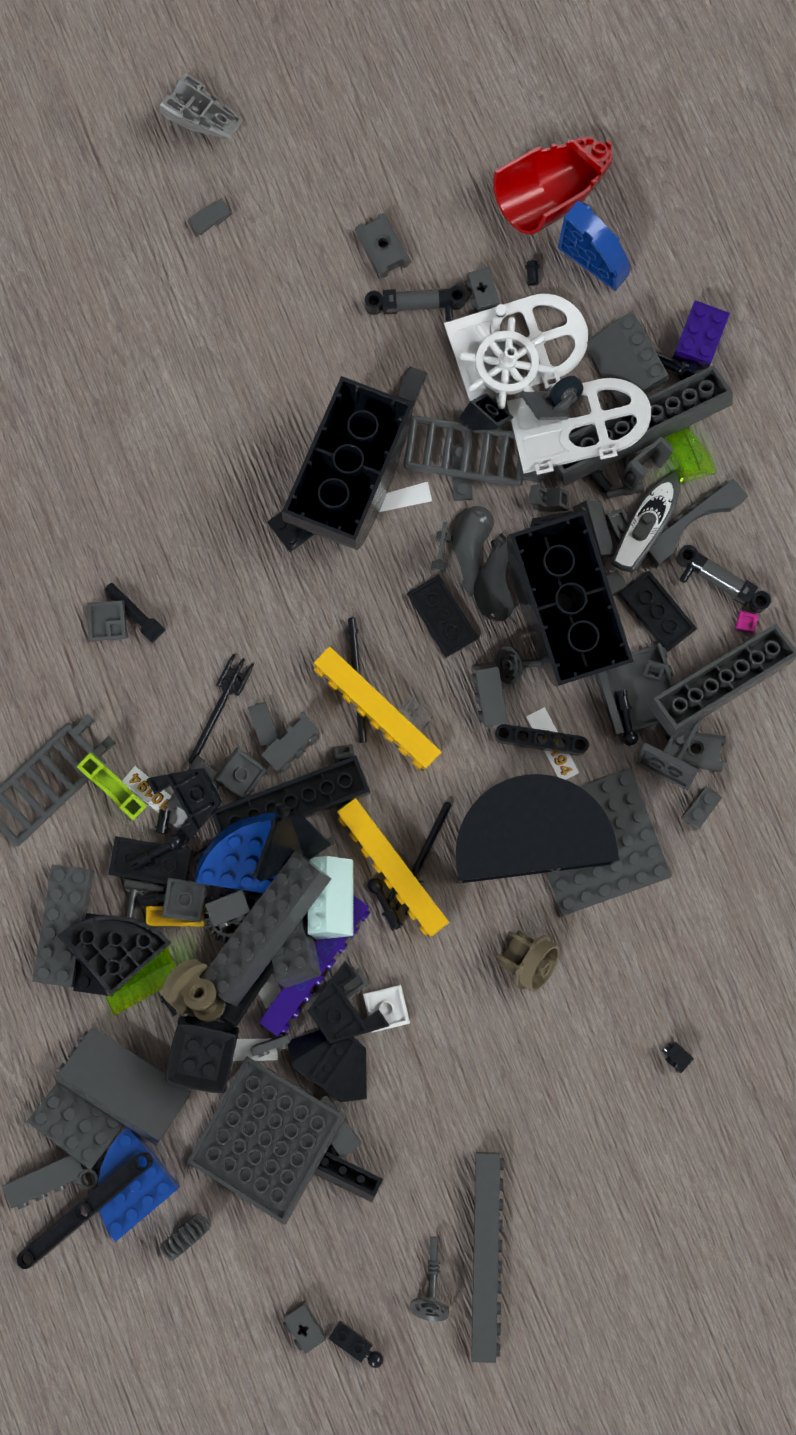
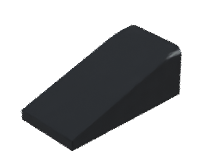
[397,367,427,407]

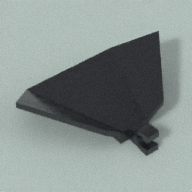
[253,802,331,882]
[288,1030,367,1102]

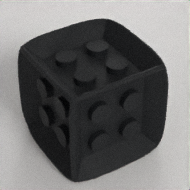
[165,1016,239,1093]

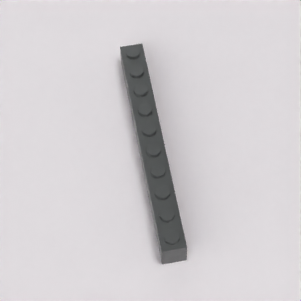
[471,1152,504,1363]

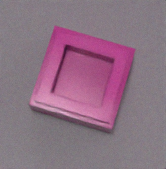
[735,610,759,634]

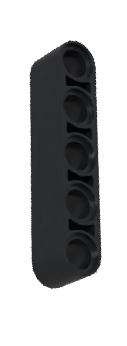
[494,724,589,756]

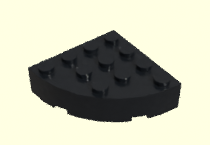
[57,915,171,996]

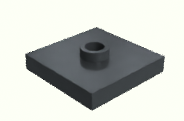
[214,747,267,799]
[162,878,207,922]

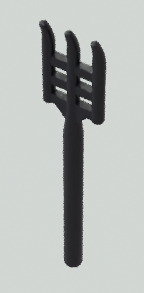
[188,654,254,764]
[388,802,451,915]

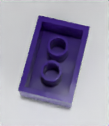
[673,300,730,370]

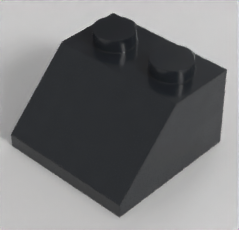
[458,393,513,431]

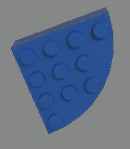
[558,200,630,291]
[195,813,277,893]
[98,1127,181,1242]

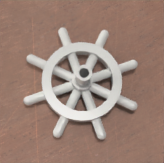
[459,317,555,409]

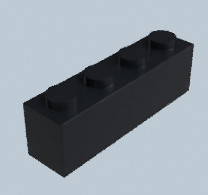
[314,1151,383,1202]

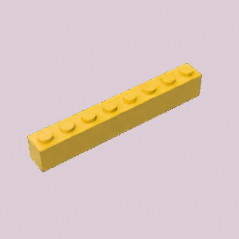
[313,646,441,770]
[337,798,450,938]

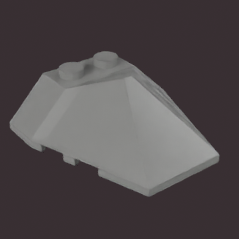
[159,73,243,139]

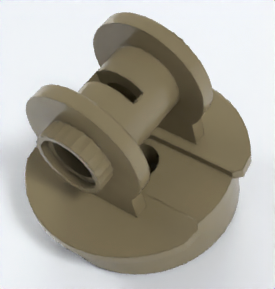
[494,931,560,992]
[162,959,226,1022]

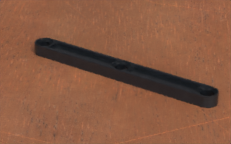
[17,1152,153,1269]

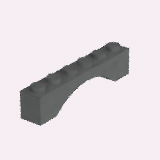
[647,479,748,568]

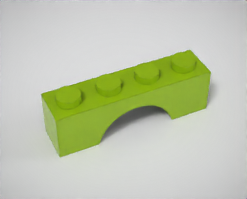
[77,752,148,820]

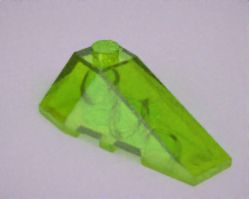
[664,427,716,484]
[106,946,178,1016]

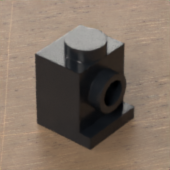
[662,1042,694,1073]

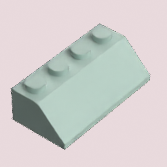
[308,856,353,940]

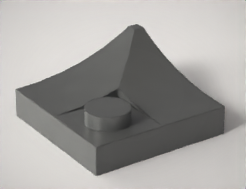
[87,600,128,642]

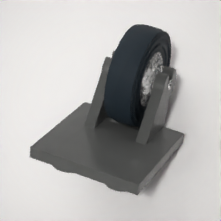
[520,376,584,420]

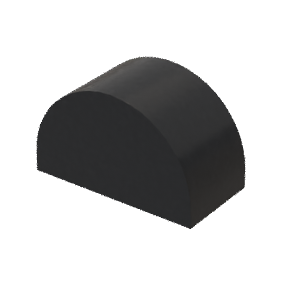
[282,376,414,550]
[507,511,634,687]
[456,774,619,884]

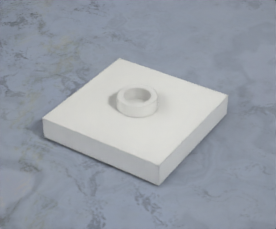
[363,985,410,1033]

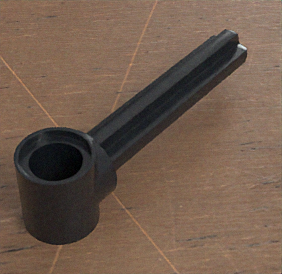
[655,351,701,381]
[105,583,166,643]

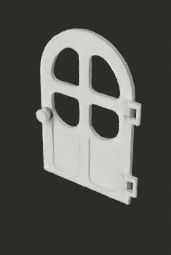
[444,294,588,403]
[507,378,651,475]

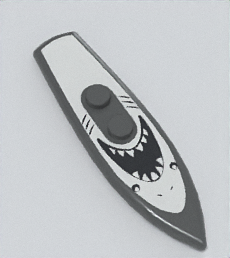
[612,470,680,572]

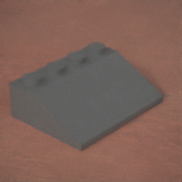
[587,311,669,407]

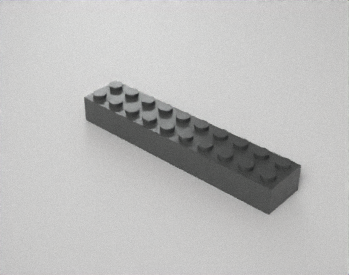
[553,365,733,486]

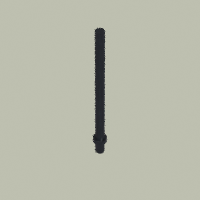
[347,618,367,743]

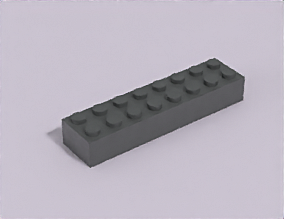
[649,624,796,737]
[200,851,332,1006]

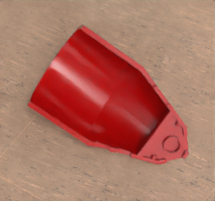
[493,137,613,235]

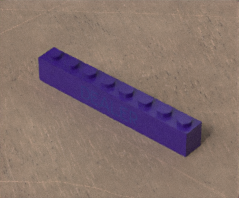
[259,895,370,1036]

